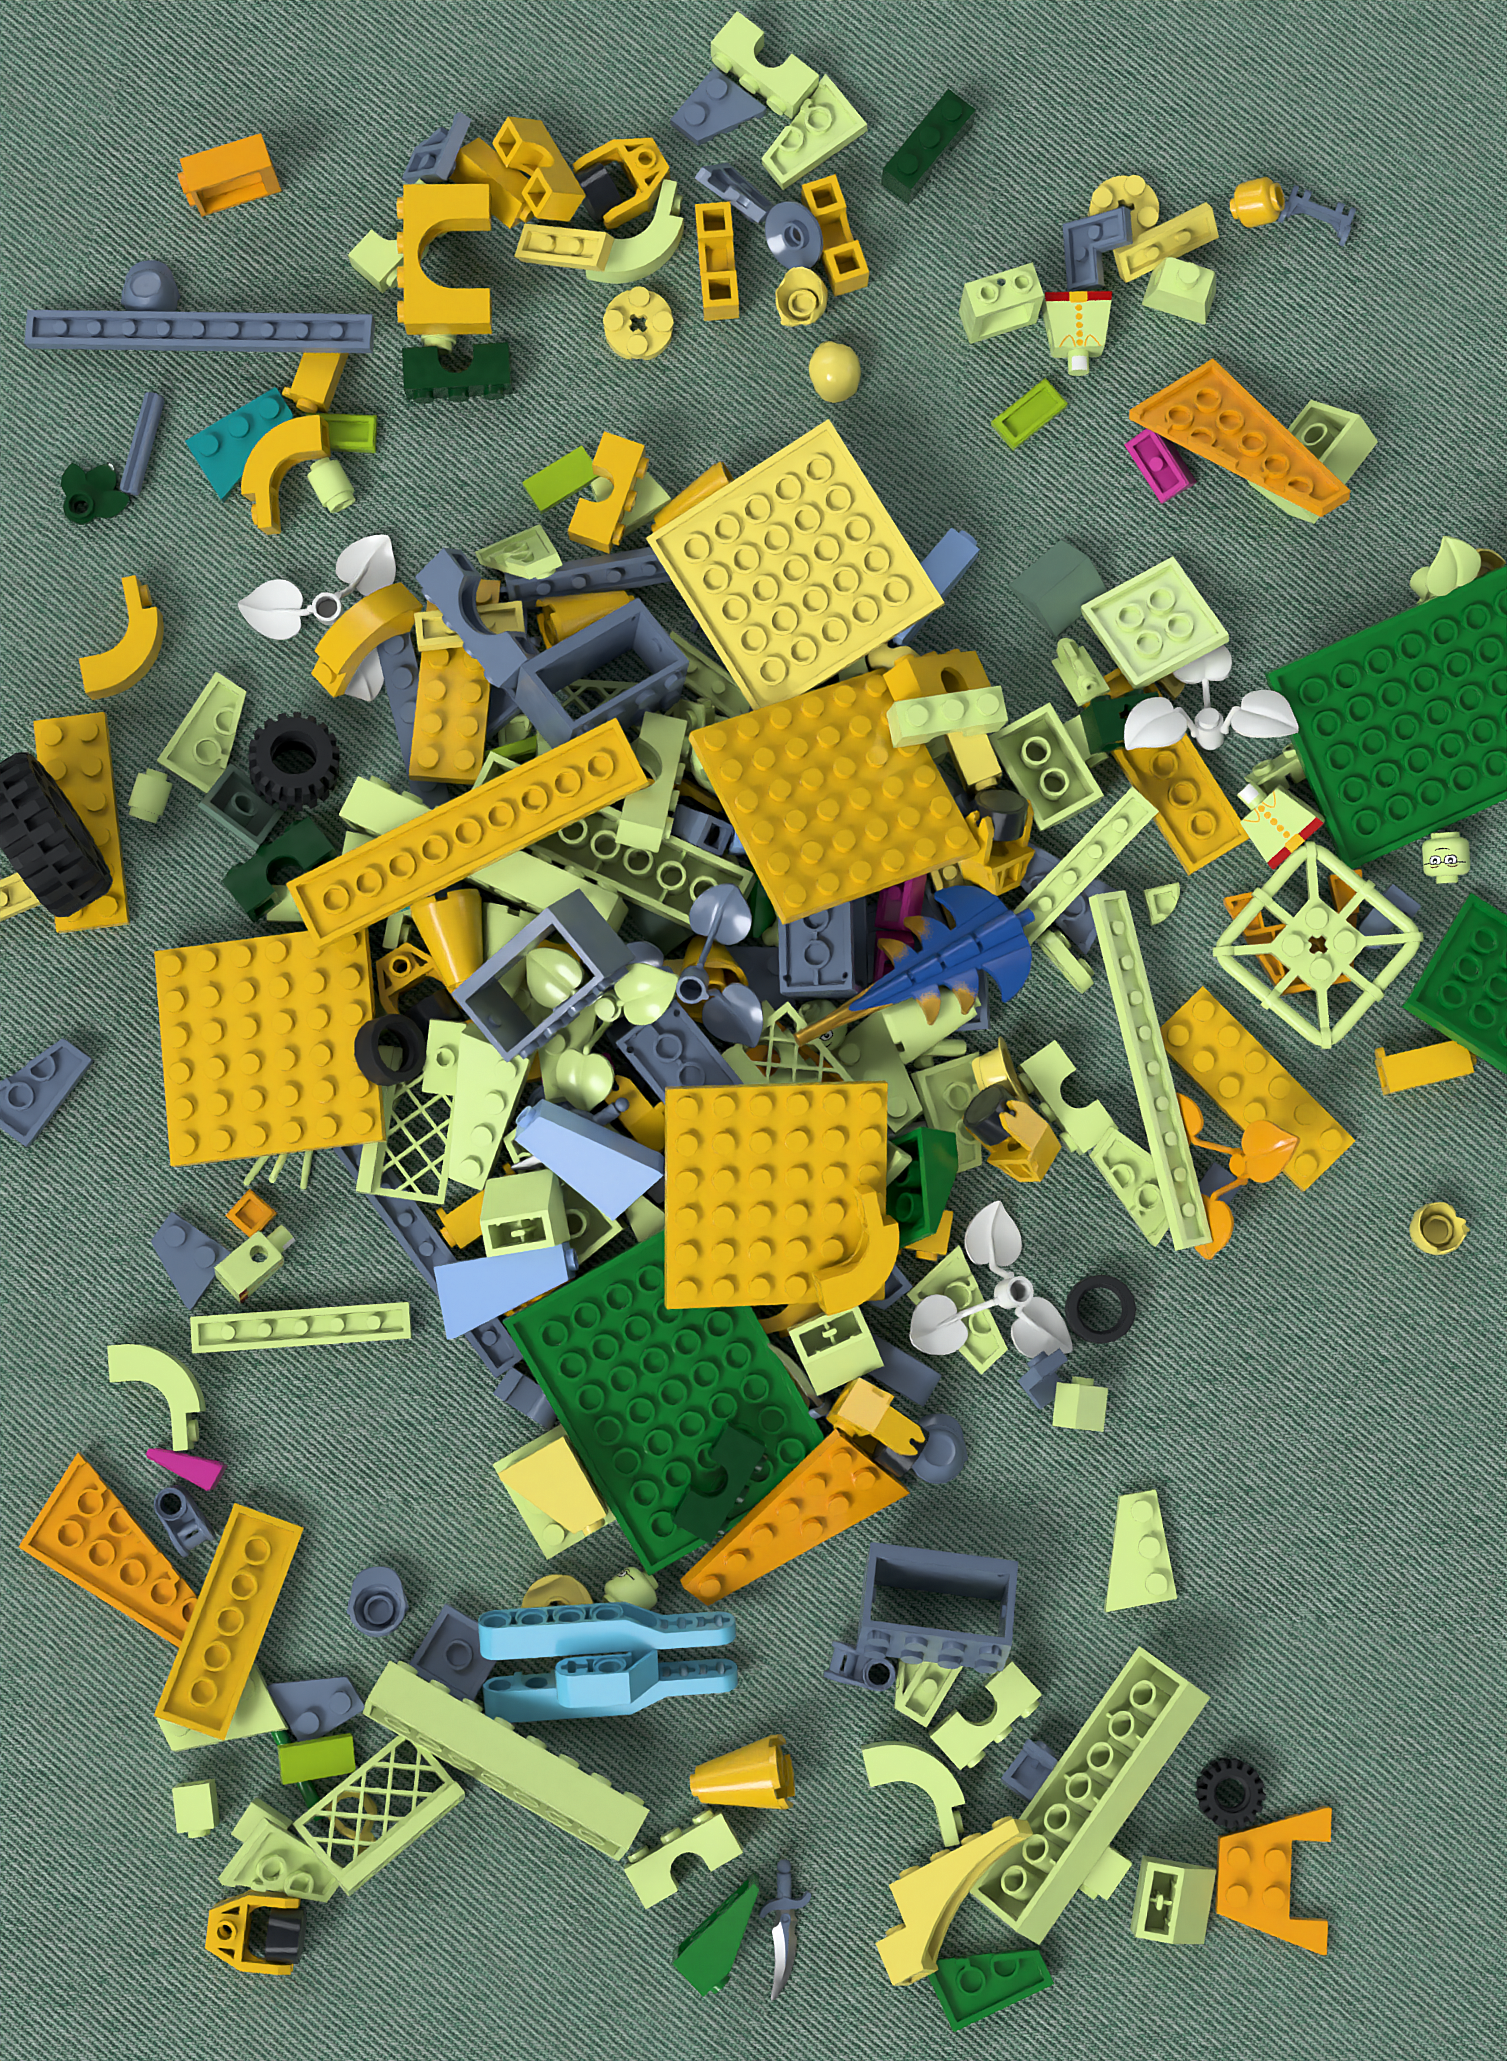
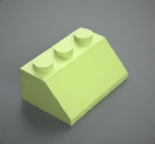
[1247,400,1378,524]
[988,702,1104,831]

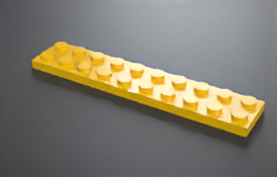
[286,718,650,951]

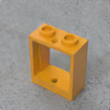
[177,133,282,217]

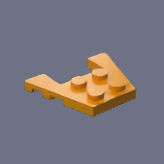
[1223,869,1362,997]
[1215,1806,1332,1955]

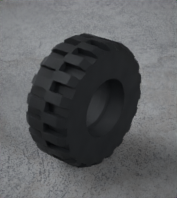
[0,752,113,917]

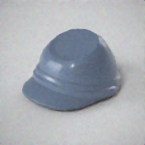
[121,260,180,312]
[911,1414,968,1484]
[346,1566,409,1637]

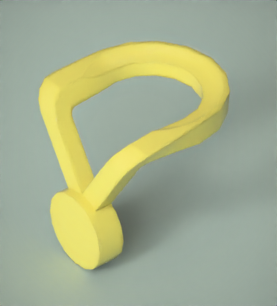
[325,1791,377,1855]

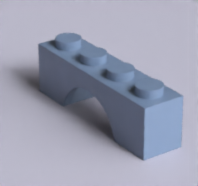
[415,548,540,688]

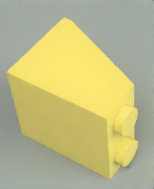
[498,1435,609,1536]

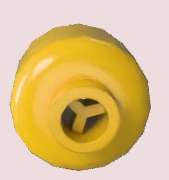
[1230,177,1285,228]

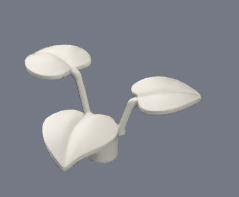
[238,535,396,702]
[1124,645,1299,750]
[909,1201,1073,1358]

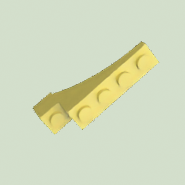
[876,1816,1033,1986]

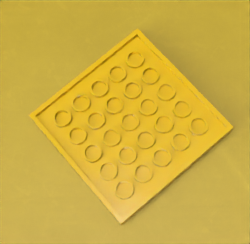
[688,667,980,925]
[154,927,387,1167]
[664,1080,888,1309]

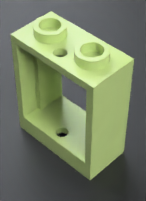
[959,262,1044,344]

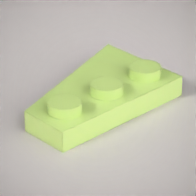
[911,1051,982,1173]
[1089,1126,1169,1247]
[906,1245,1008,1375]

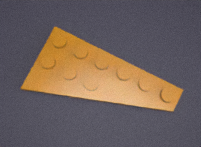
[19,1452,199,1648]

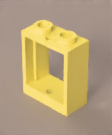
[944,732,1002,795]

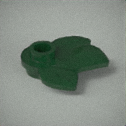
[61,463,130,525]

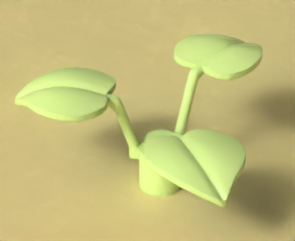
[1410,536,1481,604]
[526,947,680,1112]

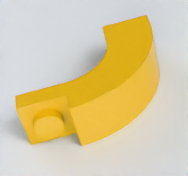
[241,415,331,535]
[79,575,164,700]
[311,582,423,698]
[812,1183,899,1316]

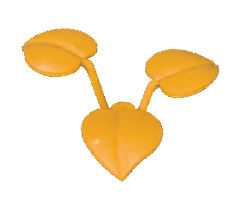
[1176,1092,1301,1260]

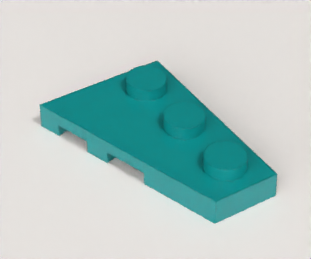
[185,387,295,503]

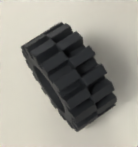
[1195,1757,1266,1829]

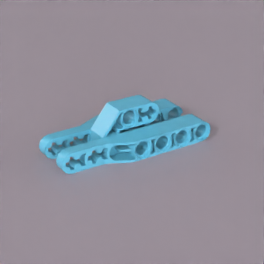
[478,1602,738,1723]

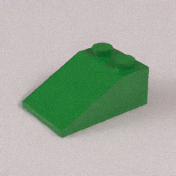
[886,1127,959,1250]
[672,1872,759,1997]

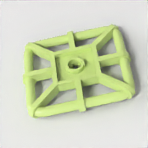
[1212,841,1424,1049]

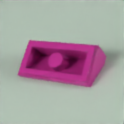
[1124,428,1197,504]
[874,874,927,933]

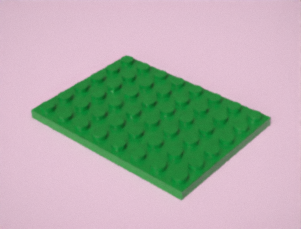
[1264,564,1507,869]
[503,1228,825,1576]

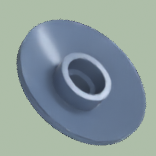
[765,201,823,269]

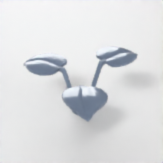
[610,883,763,1048]

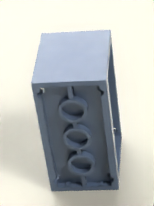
[515,598,690,749]
[451,888,636,1063]
[778,895,869,1002]
[615,998,744,1104]
[856,1542,1018,1674]

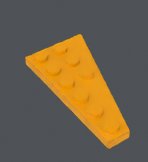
[1129,358,1351,517]
[680,1429,910,1606]

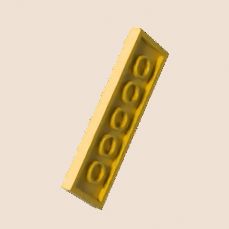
[409,579,502,785]
[1082,667,1250,876]
[33,712,130,933]
[1160,986,1355,1192]
[154,1503,304,1741]

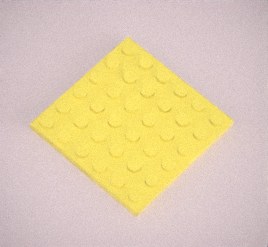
[646,419,945,711]

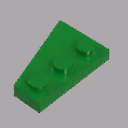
[928,1947,1054,2032]

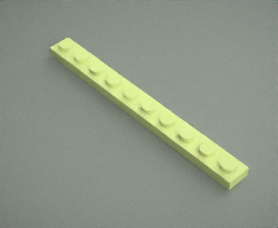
[1088,890,1213,1251]

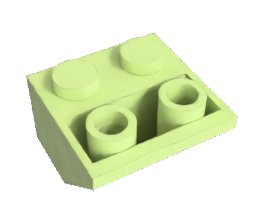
[480,1169,570,1257]
[787,1306,884,1396]
[1130,1855,1216,1944]

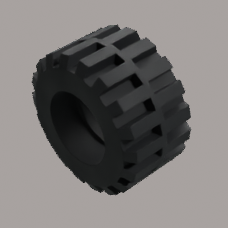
[248,712,340,812]

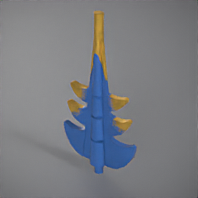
[793,885,1035,1047]

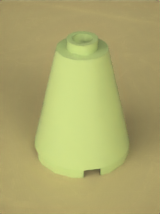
[482,902,540,999]
[881,985,981,1064]

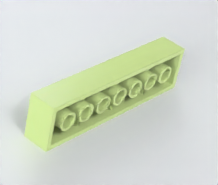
[472,751,756,946]
[339,776,629,934]
[969,1646,1211,1945]
[362,1661,650,1861]

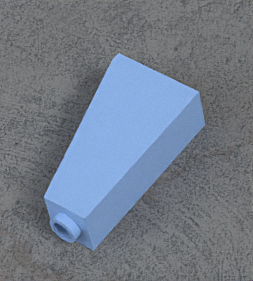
[887,528,980,648]
[515,1099,665,1221]
[434,1241,579,1340]

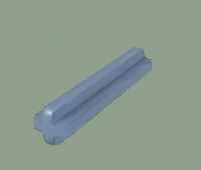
[120,392,165,496]

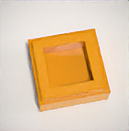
[225,1189,278,1238]

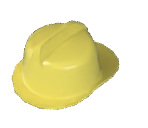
[972,1036,1034,1110]

